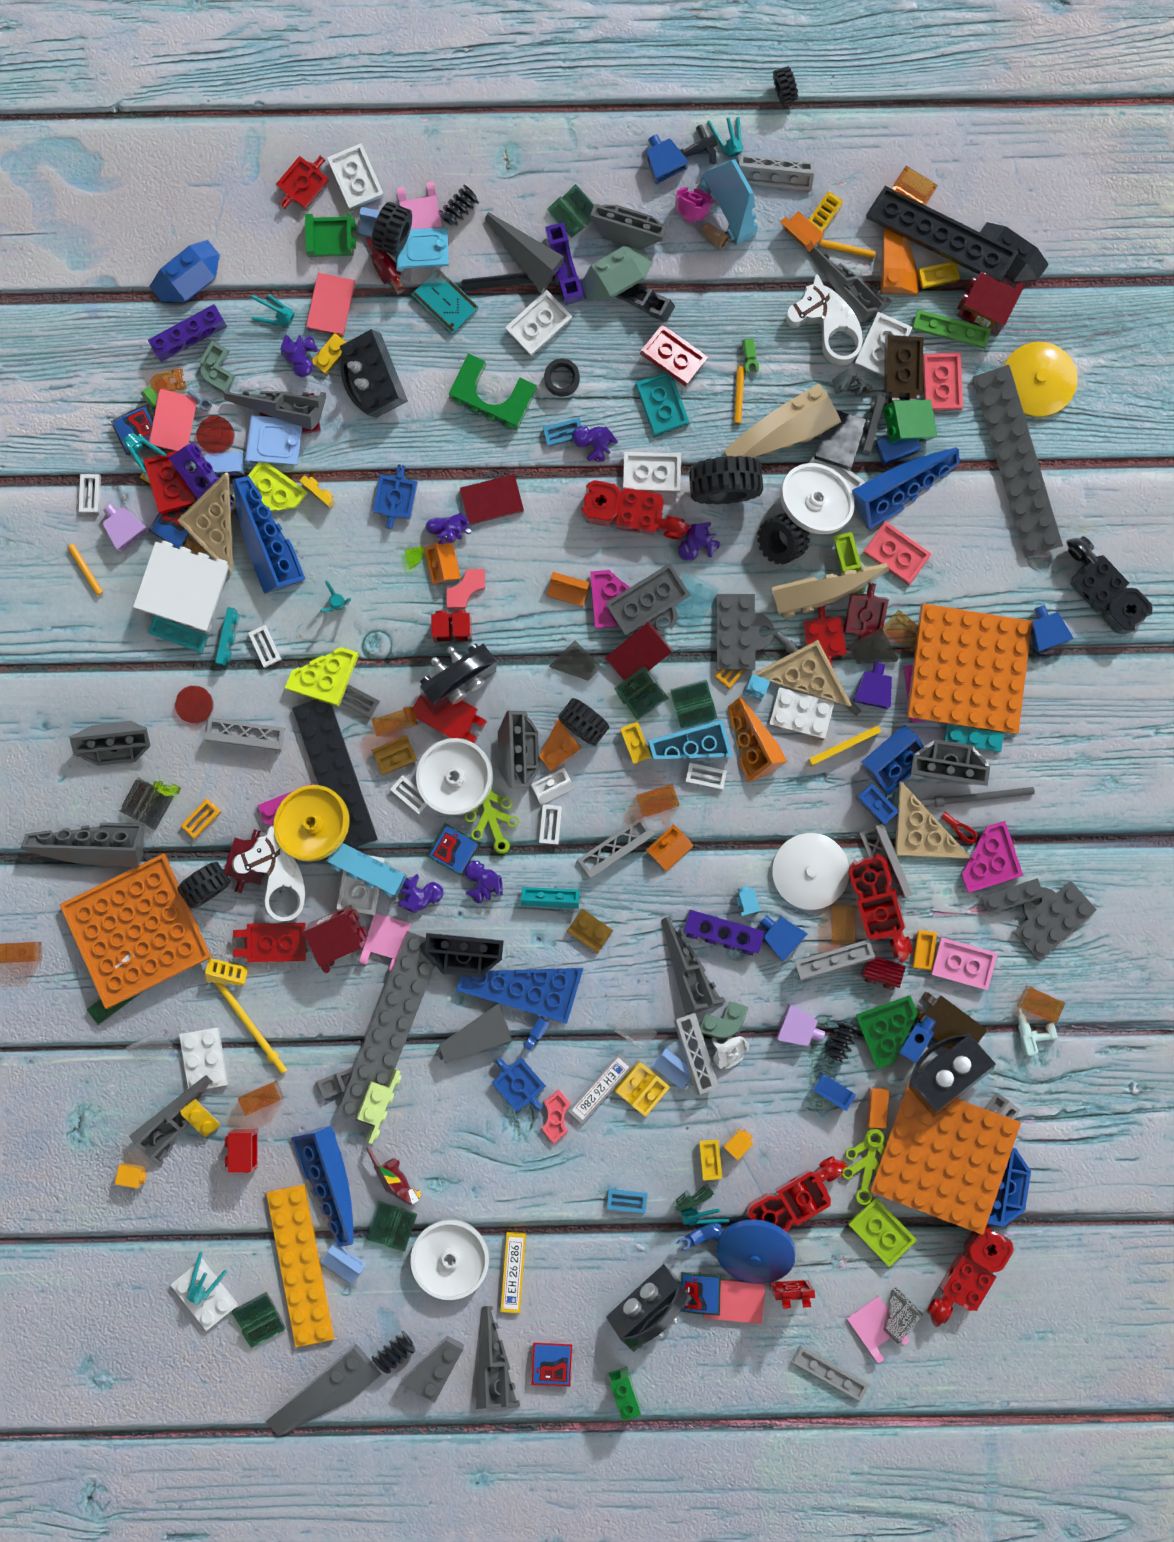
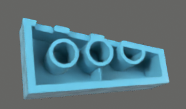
[647,719,733,759]
[327,843,408,897]

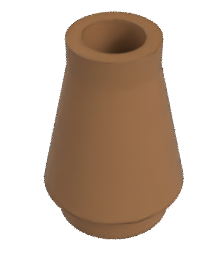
[701,222,730,249]

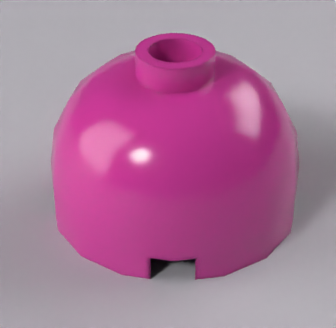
[675,187,714,223]

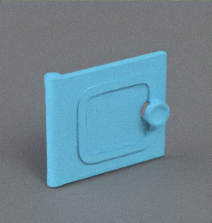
[396,227,449,271]

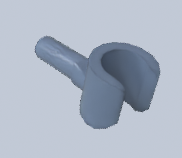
[187,390,212,412]

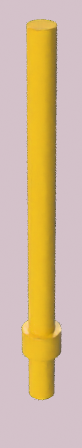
[214,983,287,1075]

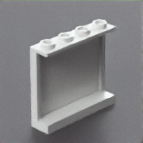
[133,541,232,633]

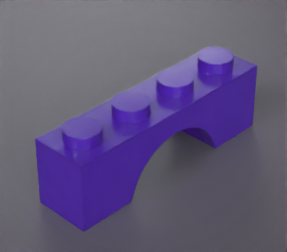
[545,222,583,305]

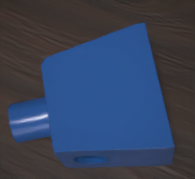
[646,134,688,184]
[1031,605,1074,653]
[759,915,807,961]
[899,1016,936,1063]

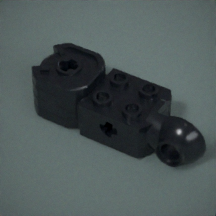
[1066,536,1153,634]

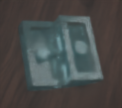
[675,572,719,624]

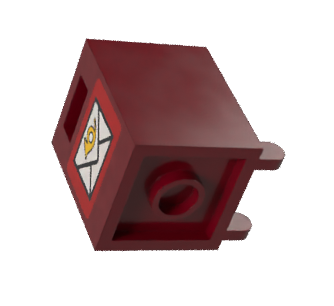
[957,272,1024,336]
[303,905,368,973]

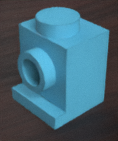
[744,674,770,701]
[736,886,760,916]

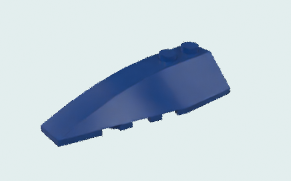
[852,447,960,530]
[233,476,305,594]
[291,1125,353,1247]

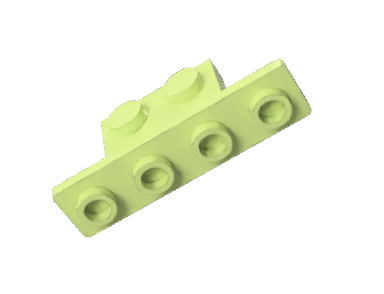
[356,1068,401,1145]

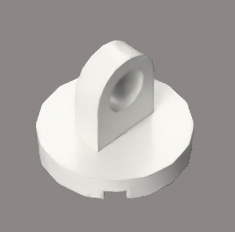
[712,1036,749,1069]

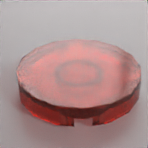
[196,416,235,453]
[175,685,214,724]

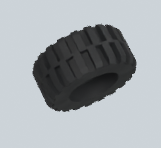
[689,456,763,505]

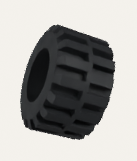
[372,202,412,256]
[757,512,810,565]
[558,698,610,746]
[177,862,231,909]

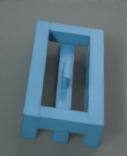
[543,418,581,447]
[607,1189,647,1213]

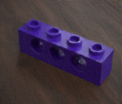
[148,304,227,362]
[169,442,236,511]
[683,910,765,956]

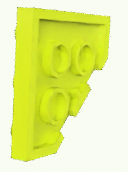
[233,462,308,512]
[285,647,359,707]

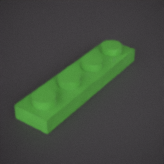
[912,310,991,349]

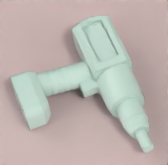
[1018,1008,1058,1056]

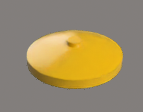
[1004,342,1077,418]
[273,785,349,862]

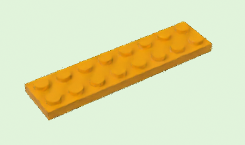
[266,1184,335,1347]

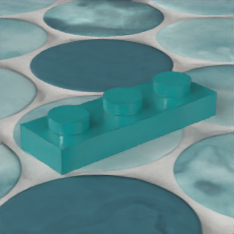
[215,607,240,666]
[148,615,209,653]
[944,724,1004,752]
[521,887,580,909]

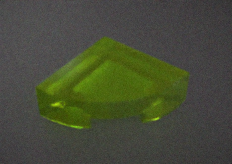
[405,546,424,569]
[153,781,181,796]

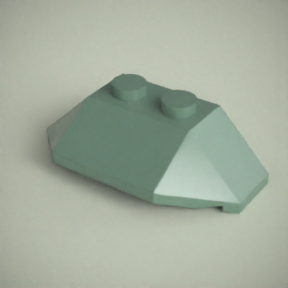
[580,246,653,301]

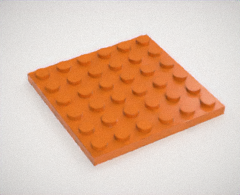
[906,603,1032,734]
[59,853,212,1009]
[870,1082,1021,1235]

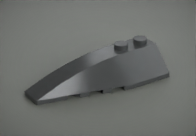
[21,823,144,867]
[266,1344,381,1436]

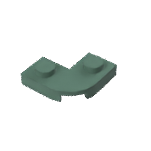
[200,341,236,392]
[700,1001,748,1040]

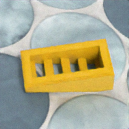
[809,191,843,233]
[205,959,248,986]

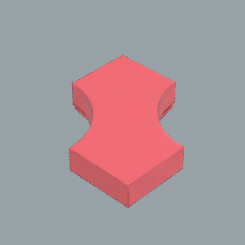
[447,569,485,608]
[541,1089,571,1144]

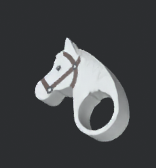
[786,275,862,366]
[232,826,305,921]

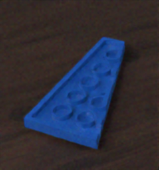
[456,968,584,1024]

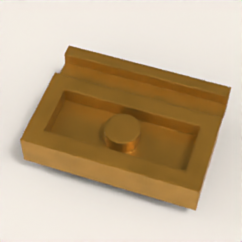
[371,735,418,776]
[566,909,614,953]

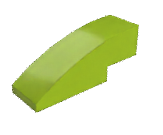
[833,532,866,594]

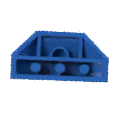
[149,240,220,302]
[987,1148,1031,1227]

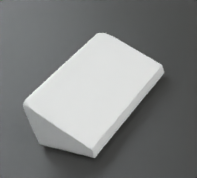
[530,768,574,805]

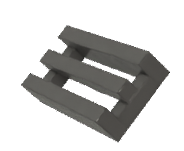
[341,684,380,718]

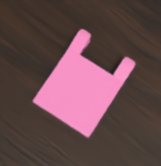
[397,182,442,229]
[359,913,411,972]
[847,1296,909,1363]

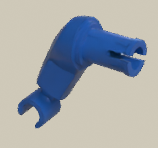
[677,1223,723,1251]

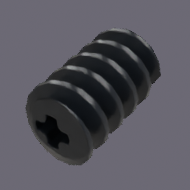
[438,185,479,226]
[824,1021,861,1064]
[371,1330,416,1374]

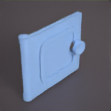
[245,415,302,465]

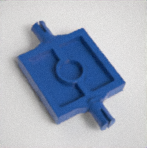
[373,464,418,529]
[491,1057,546,1112]

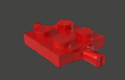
[276,155,329,210]
[804,606,846,668]

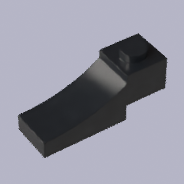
[615,284,675,322]

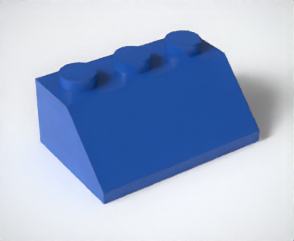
[861,725,924,795]

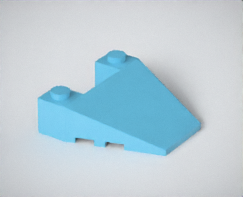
[700,159,758,245]

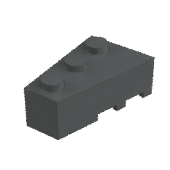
[400,1336,464,1403]

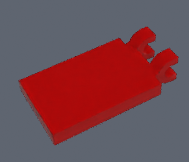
[409,695,487,744]
[233,922,306,962]
[770,1280,815,1309]

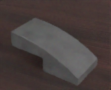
[316,1067,353,1099]

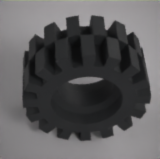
[773,66,798,105]

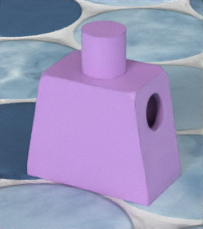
[103,504,150,553]
[776,1004,825,1046]

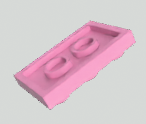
[931,937,998,990]

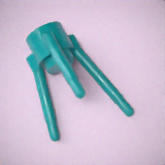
[707,117,743,157]
[251,294,295,328]
[123,433,166,473]
[320,580,351,613]
[681,1196,729,1226]
[186,1251,227,1304]

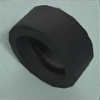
[544,358,580,397]

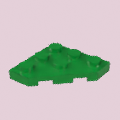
[856,994,918,1069]

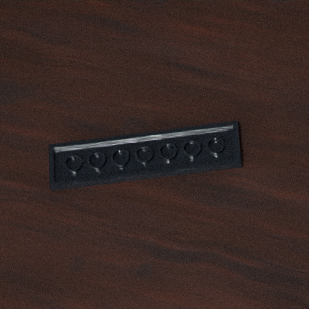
[866,186,1019,282]
[292,700,378,848]

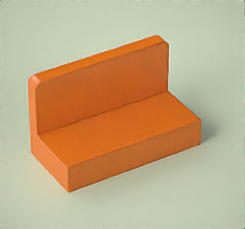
[780,211,824,252]
[424,543,461,585]
[547,572,589,607]
[646,824,693,871]
[866,1087,889,1129]

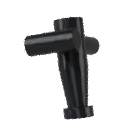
[679,125,718,164]

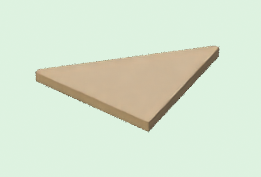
[177,472,233,574]
[753,640,852,707]
[895,782,970,859]

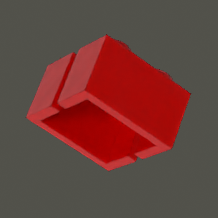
[431,610,472,642]
[224,1129,258,1173]

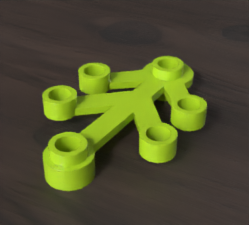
[465,789,519,854]
[842,1129,885,1205]

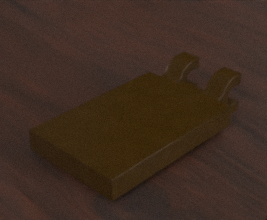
[884,335,924,404]
[916,991,988,1049]

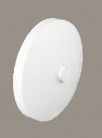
[780,463,854,534]
[416,738,493,815]
[772,833,849,910]
[411,1220,489,1300]

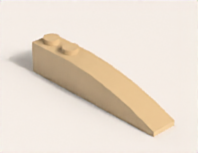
[724,384,841,458]
[771,563,889,618]

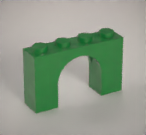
[449,353,537,430]

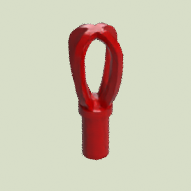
[941,812,977,844]

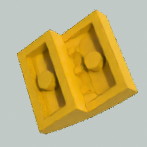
[614,1060,670,1117]

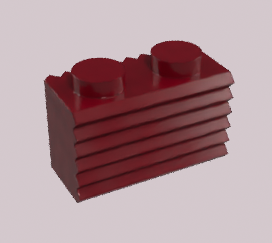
[861,956,906,990]

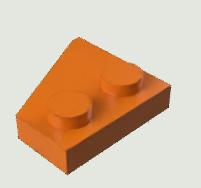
[539,720,581,772]

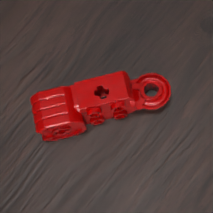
[581,480,691,539]
[848,853,913,964]
[745,1156,847,1232]
[927,1225,1014,1327]

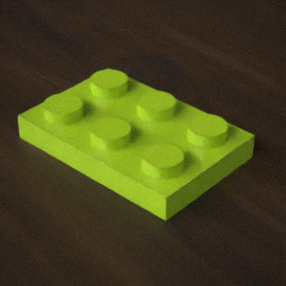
[848,1196,917,1267]

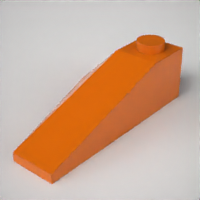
[880,227,919,295]
[727,697,787,782]

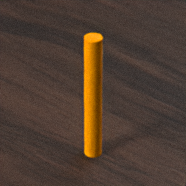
[819,239,876,259]
[734,366,745,424]
[67,544,103,596]

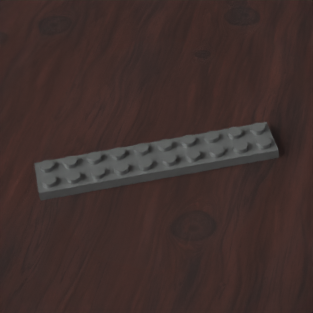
[972,364,1063,558]
[336,931,435,1126]

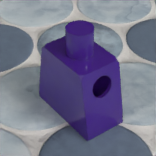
[852,662,892,709]

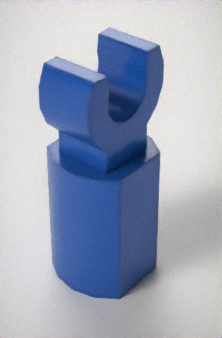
[524,1017,550,1050]

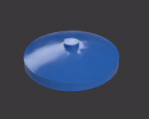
[716,1220,796,1284]

